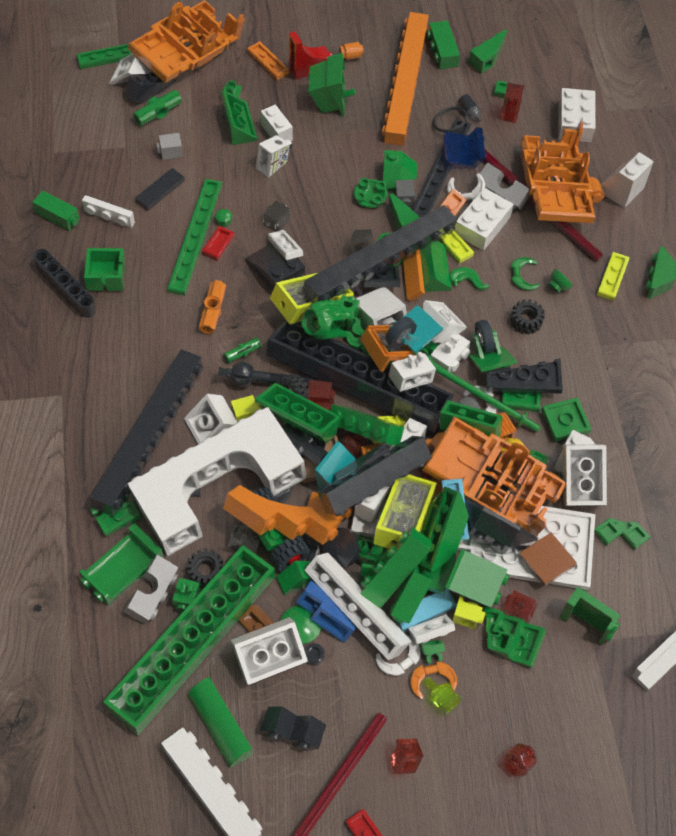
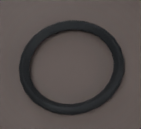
[433,107,468,133]

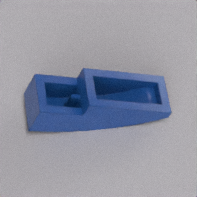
[296,581,355,643]

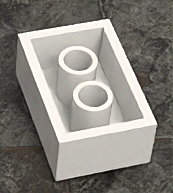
[558,88,595,142]
[455,188,514,251]
[563,444,607,505]
[230,617,308,685]

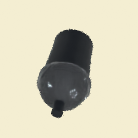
[458,94,481,122]

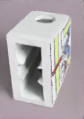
[256,136,293,177]

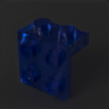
[443,127,486,168]

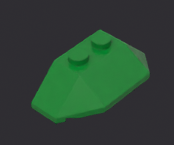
[419,486,469,571]

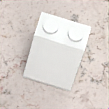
[601,152,654,208]
[356,287,407,347]

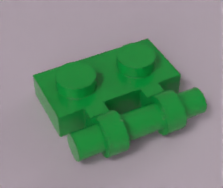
[90,495,141,537]

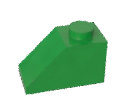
[383,150,417,191]

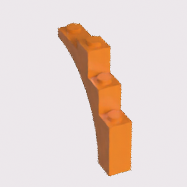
[223,485,354,545]

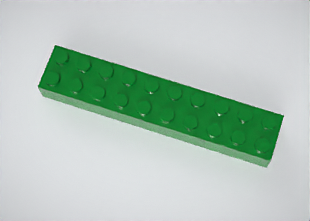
[103,545,275,736]

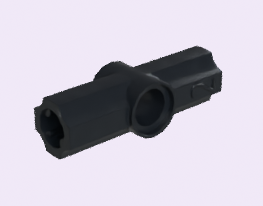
[281,423,328,466]

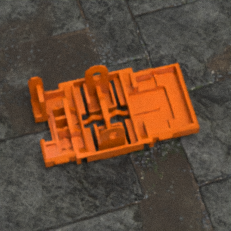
[128,0,245,83]
[521,121,596,223]
[423,416,566,537]

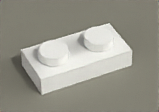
[408,614,455,644]

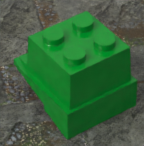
[307,53,356,116]

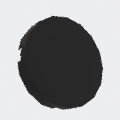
[323,527,360,568]

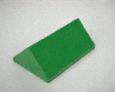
[221,90,258,145]
[419,241,452,292]

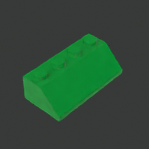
[255,383,341,444]

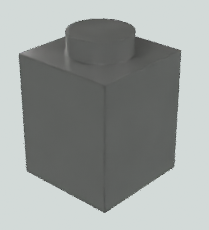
[394,180,415,207]

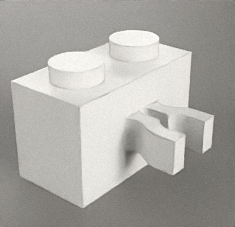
[430,334,470,372]
[389,352,436,391]

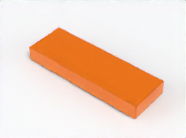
[247,41,290,81]
[403,250,425,302]

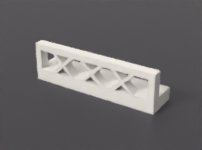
[631,631,676,691]

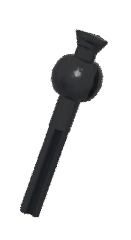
[218,361,317,389]

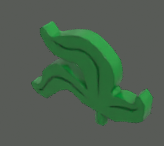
[345,317,367,351]

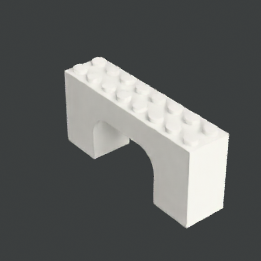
[128,407,306,556]

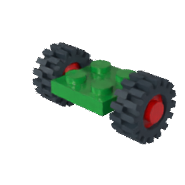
[252,487,310,572]

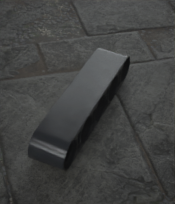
[33,249,96,318]

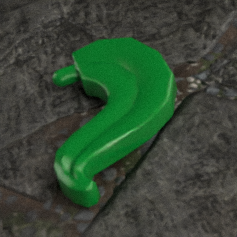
[450,267,489,291]

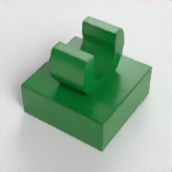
[223,80,242,98]
[419,639,445,663]

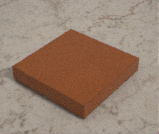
[519,532,577,587]

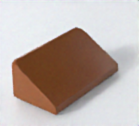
[238,605,274,632]

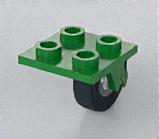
[469,320,517,372]

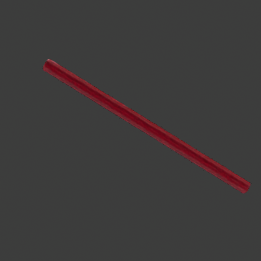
[478,149,603,262]
[292,713,387,836]

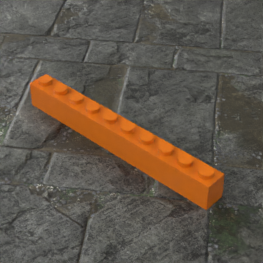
[382,12,429,146]

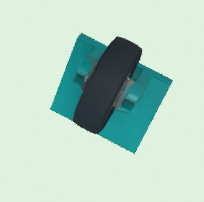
[385,305,444,354]

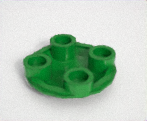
[354,178,388,208]
[281,605,321,645]

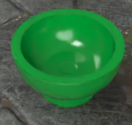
[549,268,573,293]

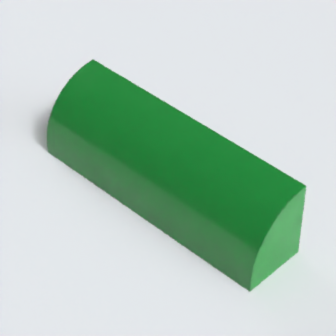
[188,677,253,768]

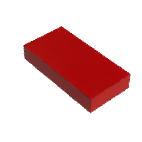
[202,226,235,261]

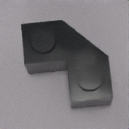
[260,706,326,751]

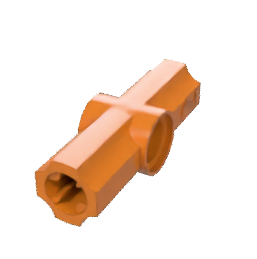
[199,280,226,334]

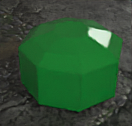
[215,209,232,227]

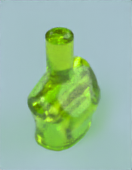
[424,677,462,713]

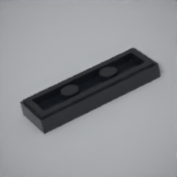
[135,168,185,210]

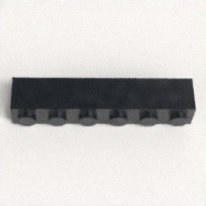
[317,436,432,516]

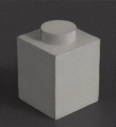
[156,133,183,160]

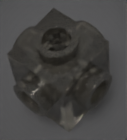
[228,524,260,554]

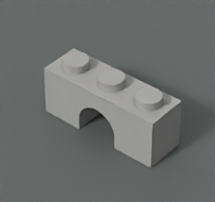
[476,163,531,210]
[123,555,178,624]

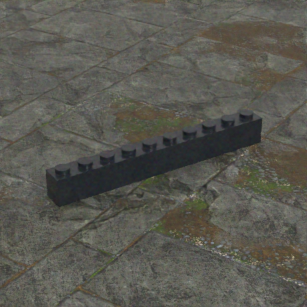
[302,205,458,303]
[90,349,203,516]

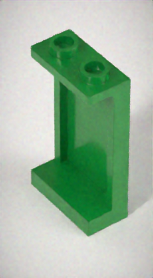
[79,523,163,606]

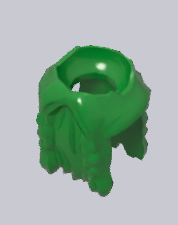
[302,299,354,340]

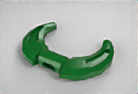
[511,257,540,291]

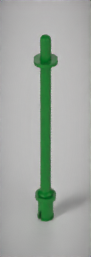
[413,352,541,432]

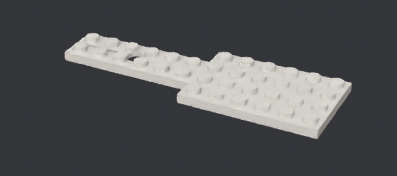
[351,500,595,590]

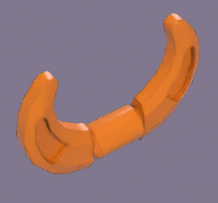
[410,662,457,699]

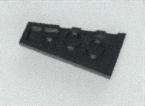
[486,358,563,394]

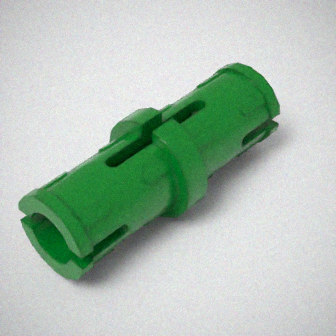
[223,337,262,364]

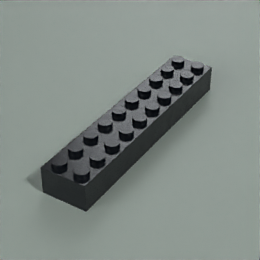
[266,319,454,434]

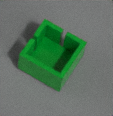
[84,248,126,291]

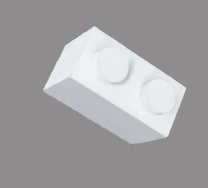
[261,105,293,141]

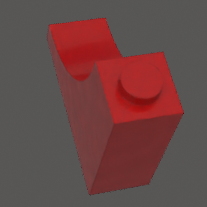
[289,31,332,80]

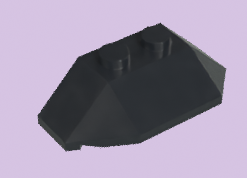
[465,498,537,554]

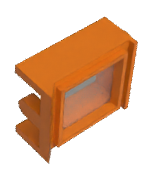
[360,325,417,372]

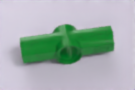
[133,90,182,126]

